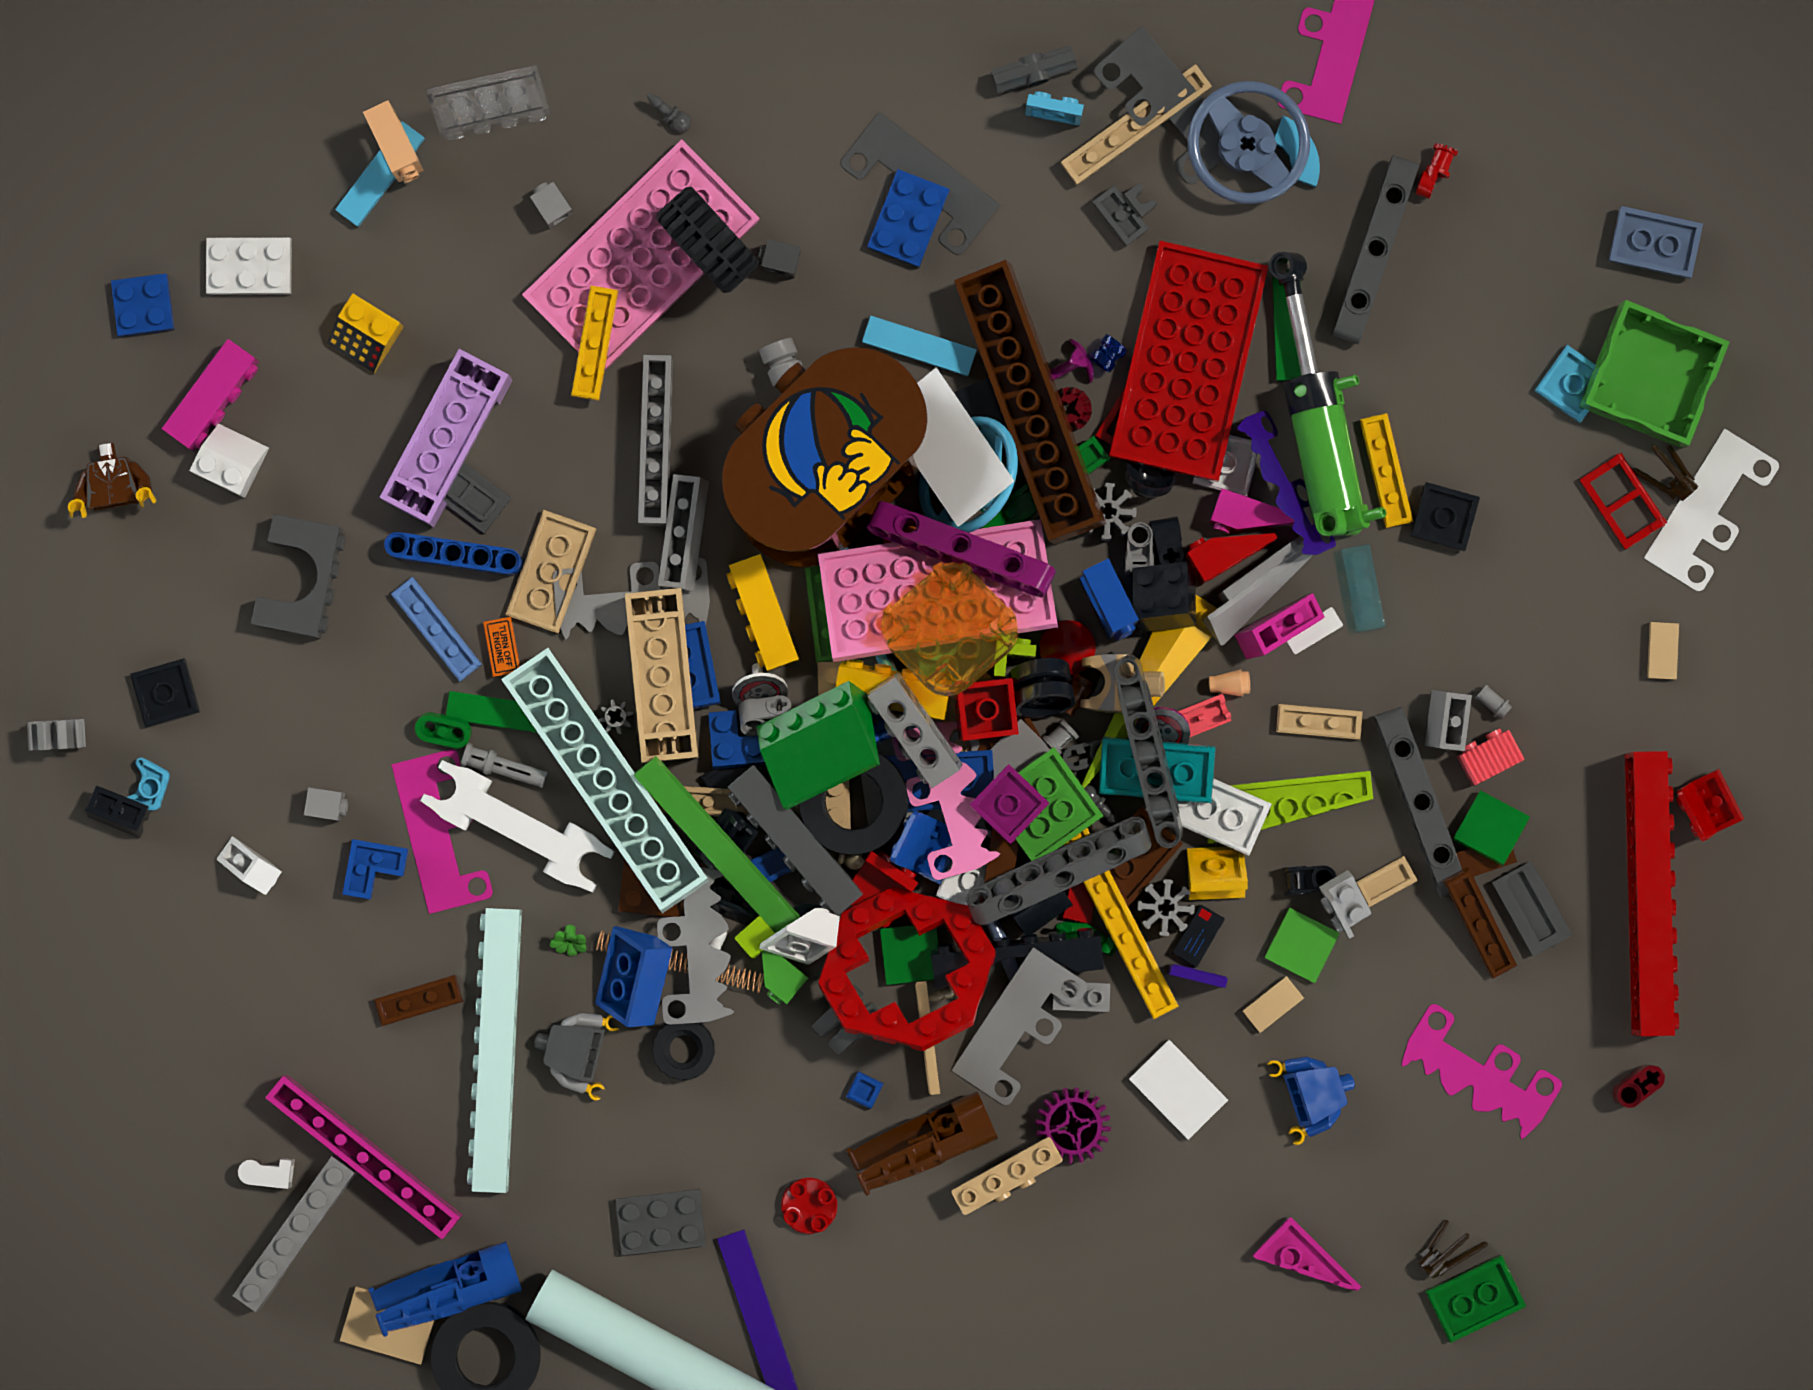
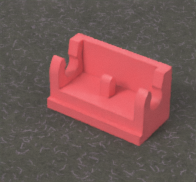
[1178,694,1231,737]

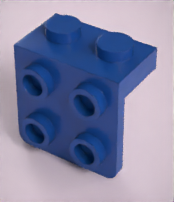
[890,811,953,884]

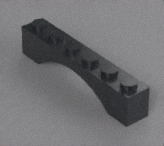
[931,928,1104,989]

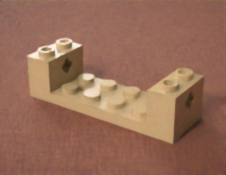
[625,588,699,763]

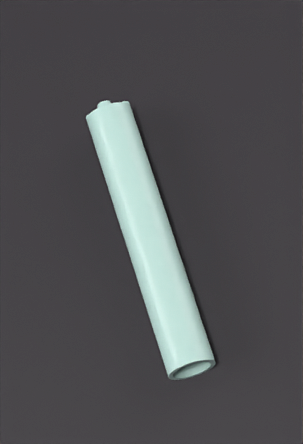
[525,1269,775,1390]

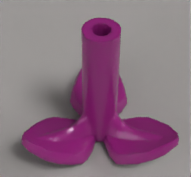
[1050,339,1094,383]

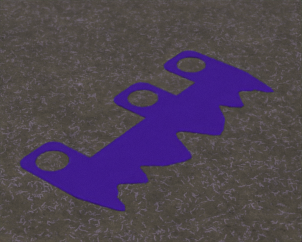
[1237,410,1336,555]

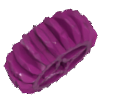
[1035,1087,1111,1164]

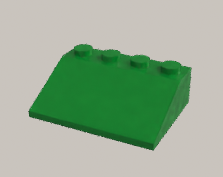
[757,681,880,810]

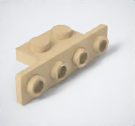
[952,1137,1063,1215]

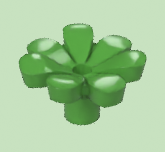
[550,925,587,956]

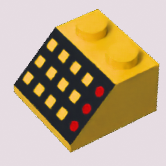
[327,293,404,374]

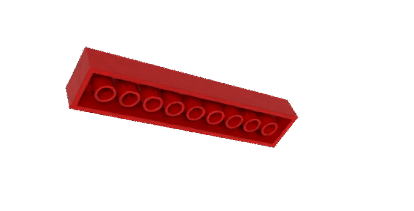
[1624,751,1679,1036]

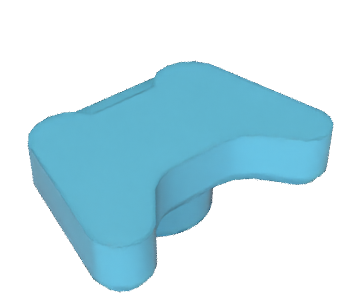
[127,757,170,811]

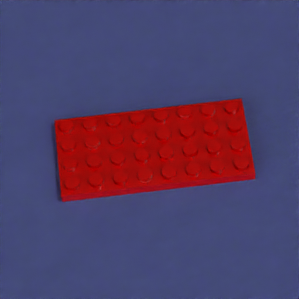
[1109,241,1268,482]

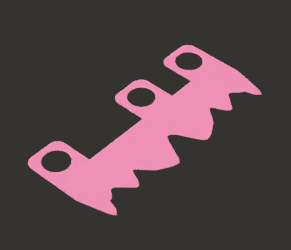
[892,722,1000,880]

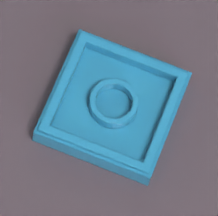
[1534,345,1596,423]

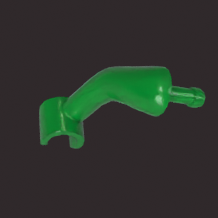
[1056,922,1117,956]

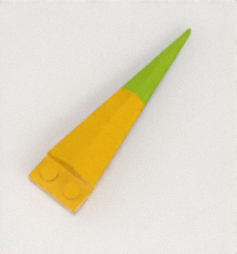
[1082,595,1218,788]

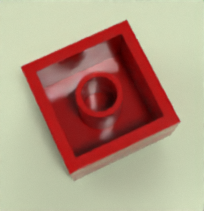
[952,678,1019,741]

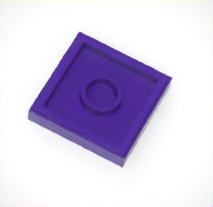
[1167,964,1228,988]

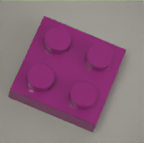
[970,764,1050,844]

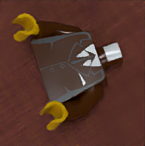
[68,443,156,518]

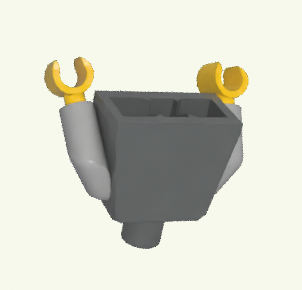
[534,1013,619,1101]

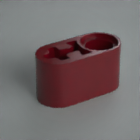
[1613,1064,1665,1108]

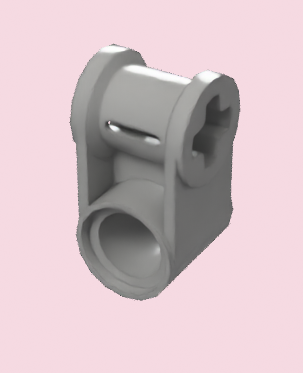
[1124,522,1154,576]
[738,695,792,736]

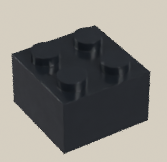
[1133,562,1196,633]

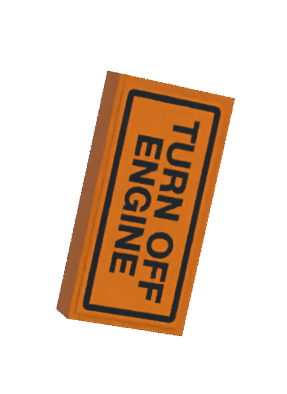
[483,617,520,677]

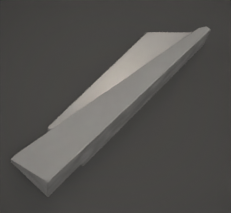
[1202,536,1313,646]

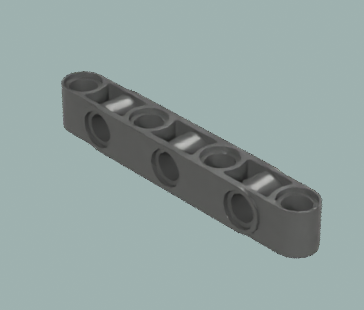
[1332,155,1419,345]
[1114,655,1183,848]
[1374,706,1462,898]
[966,817,1152,925]

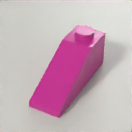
[1209,488,1294,534]
[1234,593,1325,659]

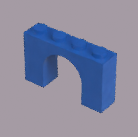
[1079,558,1139,642]

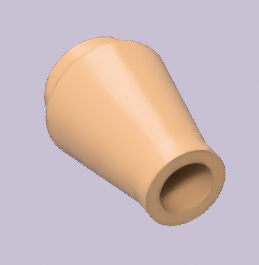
[1209,669,1251,697]

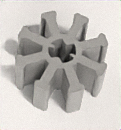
[1087,483,1137,541]
[27,719,86,750]
[1136,879,1195,936]

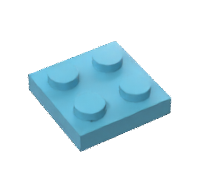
[1025,92,1084,126]

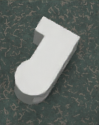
[238,1158,295,1189]

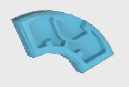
[1275,116,1320,188]

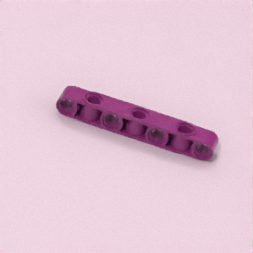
[866,501,1056,598]

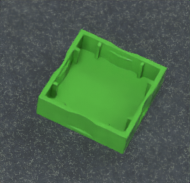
[1579,300,1730,449]

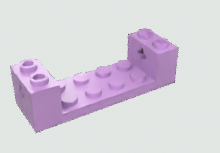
[379,349,513,527]

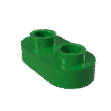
[415,712,472,748]

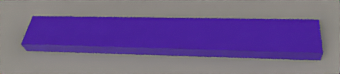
[717,1229,799,1390]

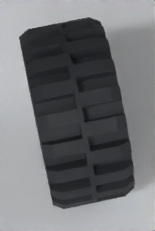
[656,186,759,293]

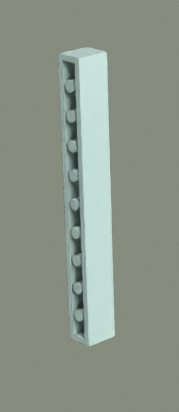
[467,908,522,1193]

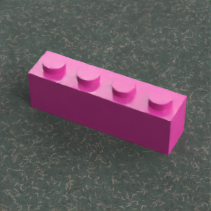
[162,339,259,451]

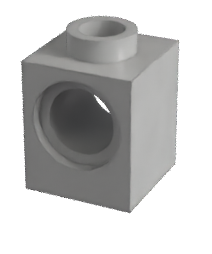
[530,182,573,229]
[304,787,348,821]

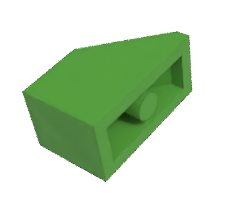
[762,950,809,1005]

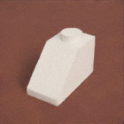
[217,836,282,895]

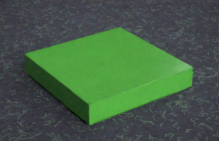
[1264,908,1340,983]

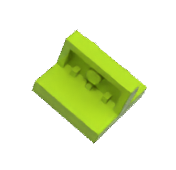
[993,635,1036,679]

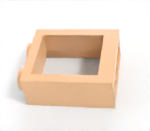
[363,100,424,183]

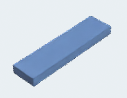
[391,577,483,682]

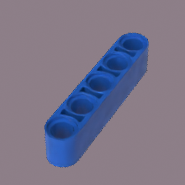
[384,532,523,576]

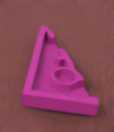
[1252,1217,1361,1291]

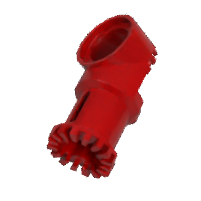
[1415,143,1458,199]

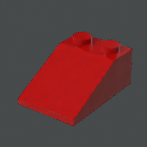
[1184,533,1277,586]

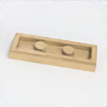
[1276,704,1363,740]

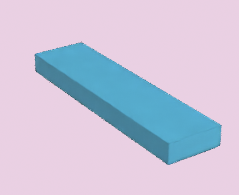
[335,121,425,228]
[862,315,977,377]

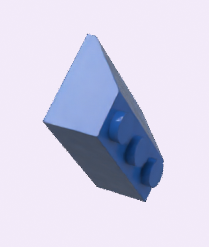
[595,926,672,1027]

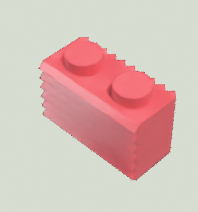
[1456,728,1525,786]

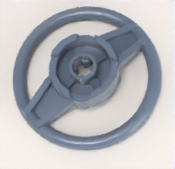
[1188,81,1310,204]

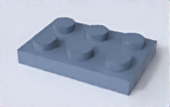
[1608,206,1703,279]

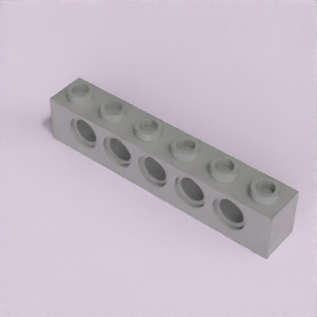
[638,355,673,527]

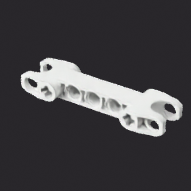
[420,760,615,892]

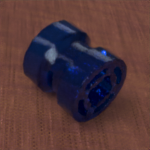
[1089,334,1127,373]

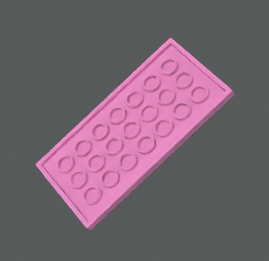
[522,139,760,371]
[818,519,1058,662]

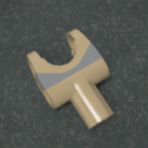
[1080,654,1165,713]

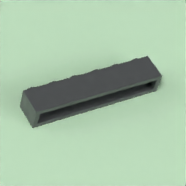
[727,764,863,916]

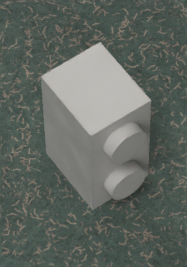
[1425,690,1472,751]

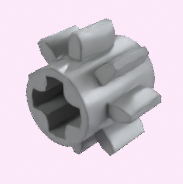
[599,700,634,735]

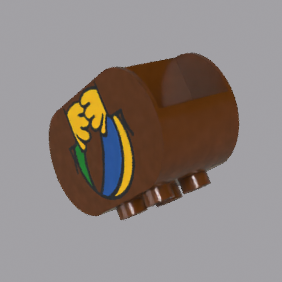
[722,347,928,568]

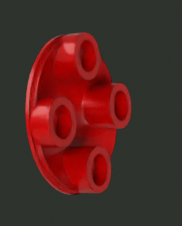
[1040,620,1096,676]
[781,1177,838,1234]

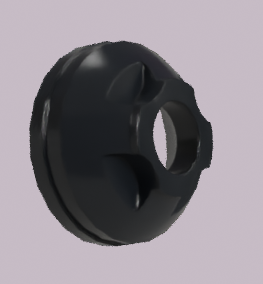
[1125,462,1176,499]

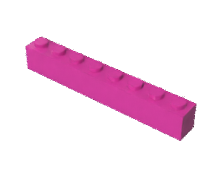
[265,1075,463,1239]

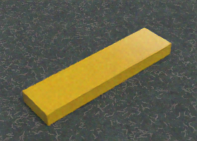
[571,285,619,401]
[1359,413,1413,529]

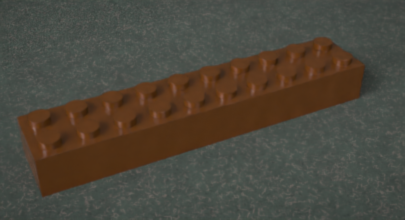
[954,260,1106,544]

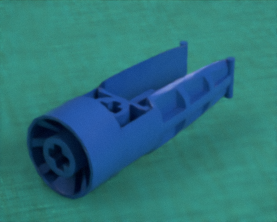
[369,1241,522,1337]

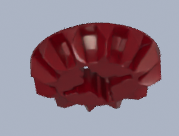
[1058,387,1092,431]

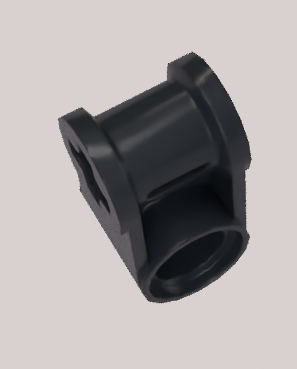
[1149,516,1184,565]
[1282,865,1337,896]

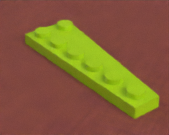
[1207,771,1373,844]

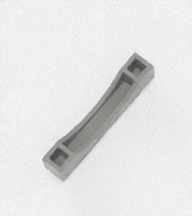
[232,1155,358,1312]

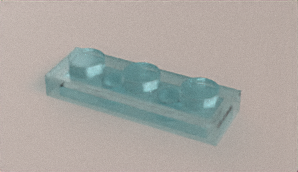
[1341,544,1385,632]

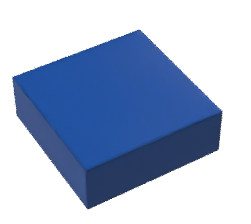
[846,1071,884,1109]

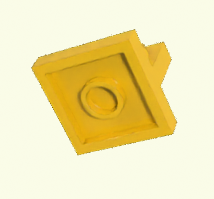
[1187,847,1248,900]

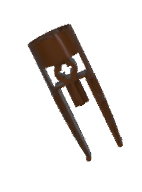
[846,1091,998,1196]

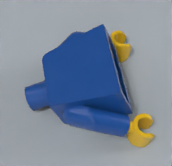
[1267,1057,1355,1145]

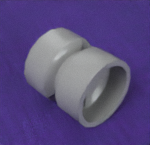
[759,338,803,388]

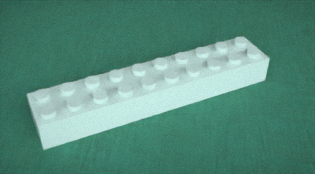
[501,648,709,914]

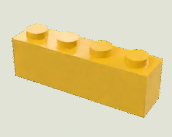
[726,554,799,672]
[835,659,953,720]

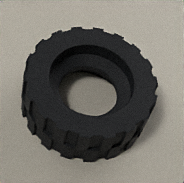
[652,1023,715,1081]

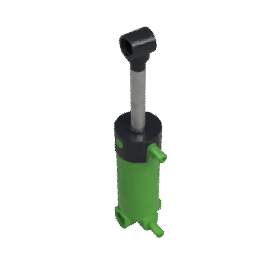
[1269,252,1386,536]

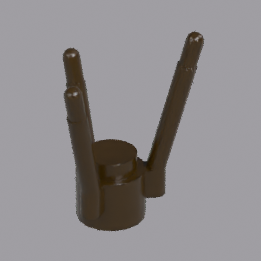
[1633,444,1699,501]
[1418,1220,1488,1279]

